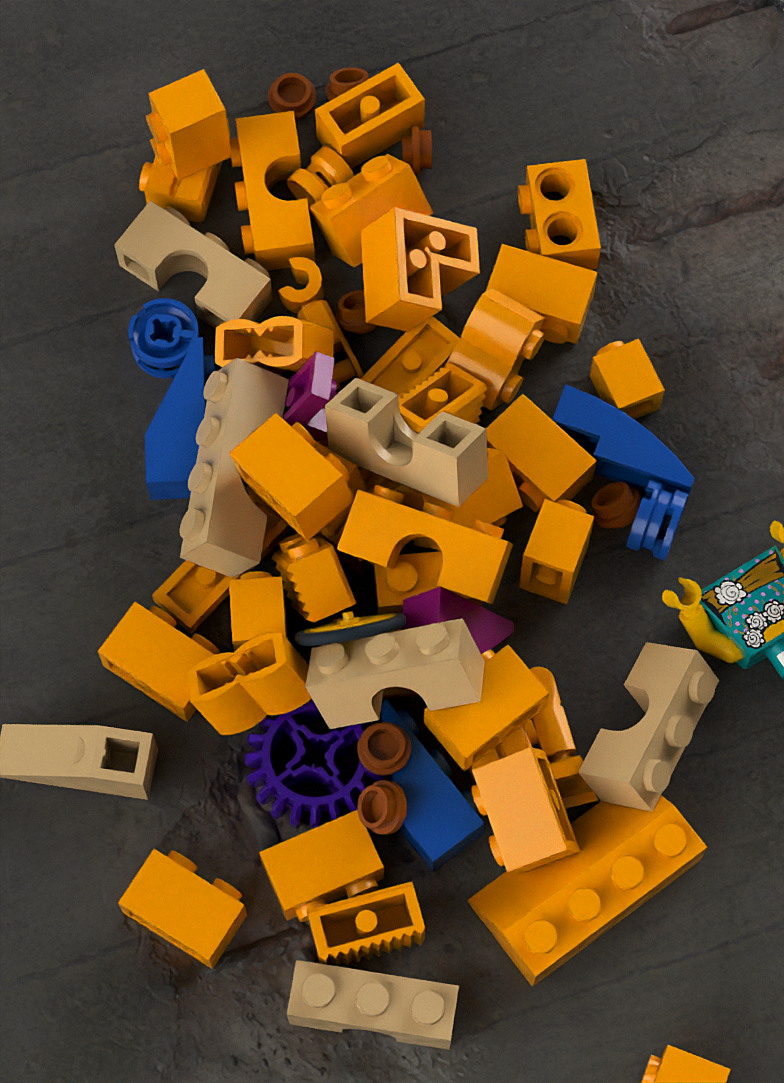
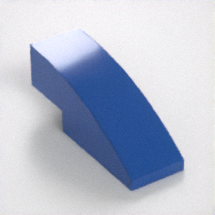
[552,384,695,504]

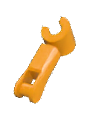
[278,257,364,391]
[530,667,598,809]

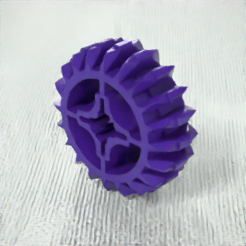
[244,698,385,829]

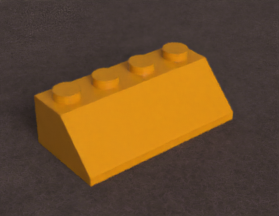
[468,795,707,987]

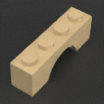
[180,358,289,578]

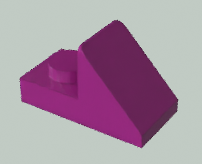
[283,351,338,441]

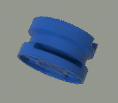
[128,298,200,378]
[626,480,689,561]

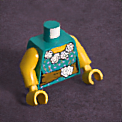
[662,520,784,680]

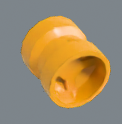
[287,146,354,212]

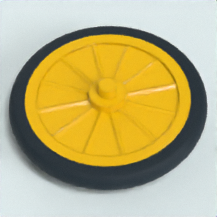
[295,611,407,646]

